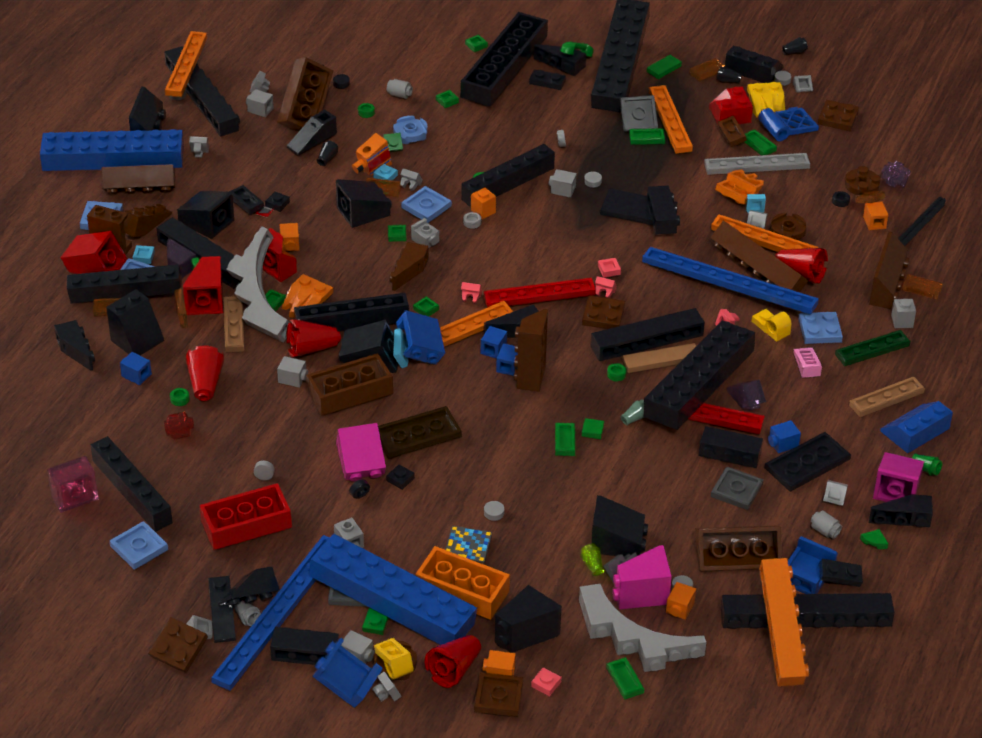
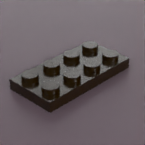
[378,406,462,458]

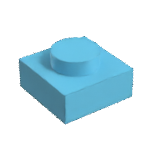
[373,164,398,184]
[746,194,766,212]
[133,245,155,264]

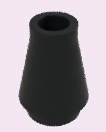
[782,37,808,55]
[716,66,742,83]
[317,141,338,166]

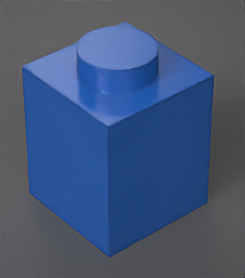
[480,326,507,359]
[496,343,518,376]
[120,352,152,385]
[768,420,801,453]

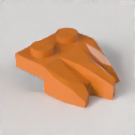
[715,169,764,204]
[282,274,333,318]

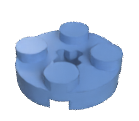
[393,116,428,144]

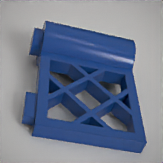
[758,107,819,141]

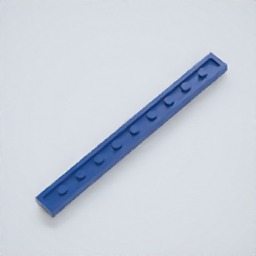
[642,247,819,314]
[211,535,330,691]

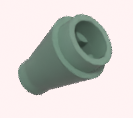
[620,399,645,425]

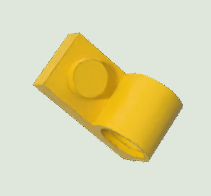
[751,309,791,342]
[374,638,413,680]

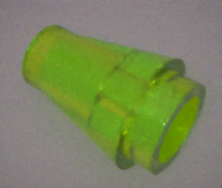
[581,544,604,576]

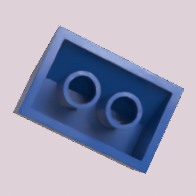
[880,401,953,454]

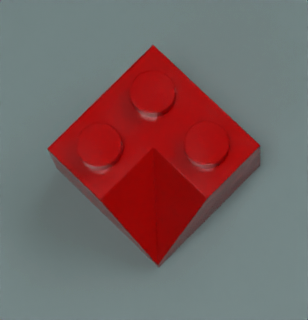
[709,86,753,124]
[262,228,297,282]

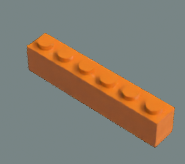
[759,558,809,686]

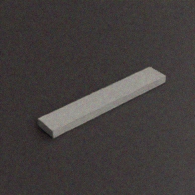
[704,153,810,175]

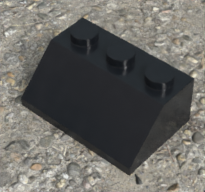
[725,45,784,83]
[129,86,166,131]

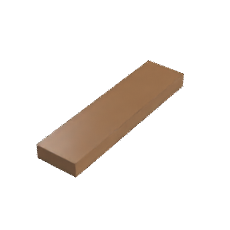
[224,296,244,352]
[622,343,696,373]
[849,376,925,417]

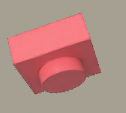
[598,258,621,278]
[531,668,562,697]

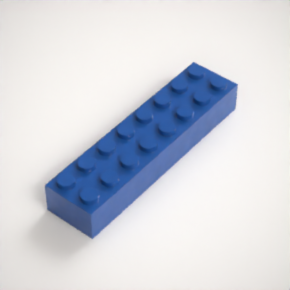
[40,129,184,171]
[309,534,477,645]

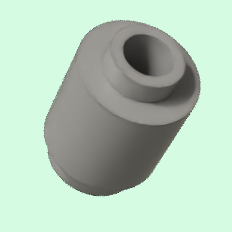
[387,79,413,99]
[811,510,842,539]

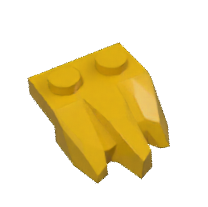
[747,82,785,117]

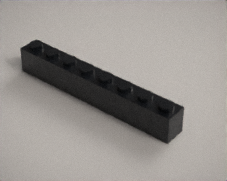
[164,46,240,137]
[720,593,895,629]

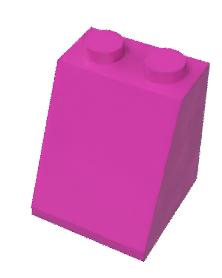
[336,423,386,481]
[873,452,924,502]
[612,545,672,609]

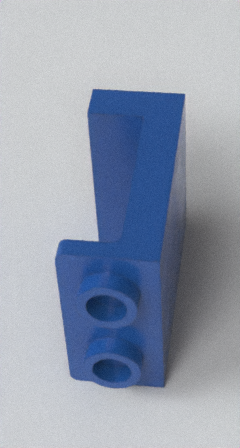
[396,310,445,365]
[788,536,838,594]
[312,638,383,708]

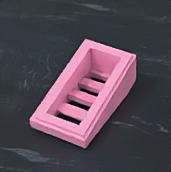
[793,348,822,378]

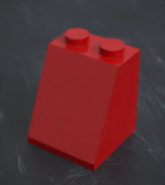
[61,231,127,274]
[183,256,223,315]

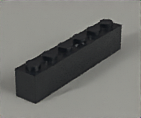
[461,144,555,207]
[156,217,242,289]
[67,264,182,303]
[294,293,409,331]
[591,308,705,362]
[90,436,173,532]

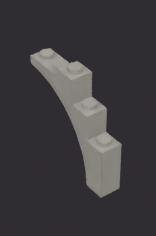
[226,227,290,343]
[579,584,706,672]

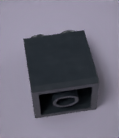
[336,179,392,228]
[177,191,235,239]
[106,289,164,356]
[339,320,398,373]
[591,495,648,557]
[495,585,562,653]

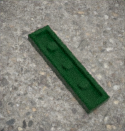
[835,330,911,367]

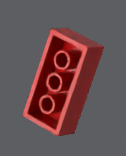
[199,483,292,550]

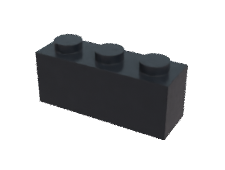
[647,185,680,235]
[699,426,763,469]
[270,627,339,665]

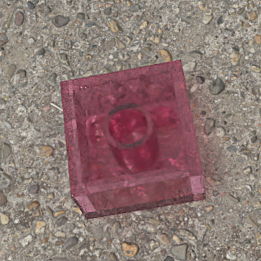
[47,456,99,513]

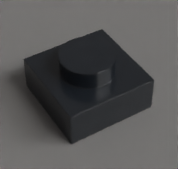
[265,191,290,212]
[386,464,415,490]

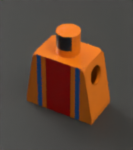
[352,133,392,175]

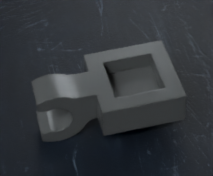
[604,552,637,584]

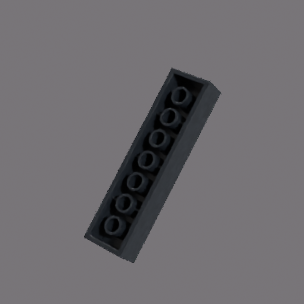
[591,0,650,112]
[460,12,548,107]
[644,320,755,430]

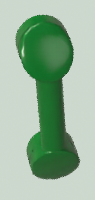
[561,42,594,57]

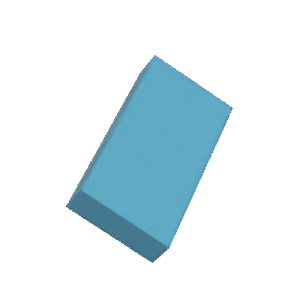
[393,328,408,368]

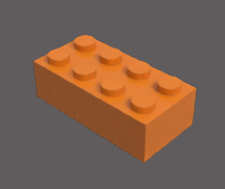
[415,546,510,620]

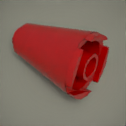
[775,248,828,284]
[286,319,341,357]
[186,346,224,401]
[424,635,481,688]

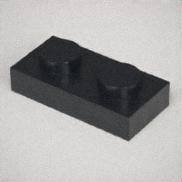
[529,69,566,90]
[229,185,264,215]
[819,559,863,587]

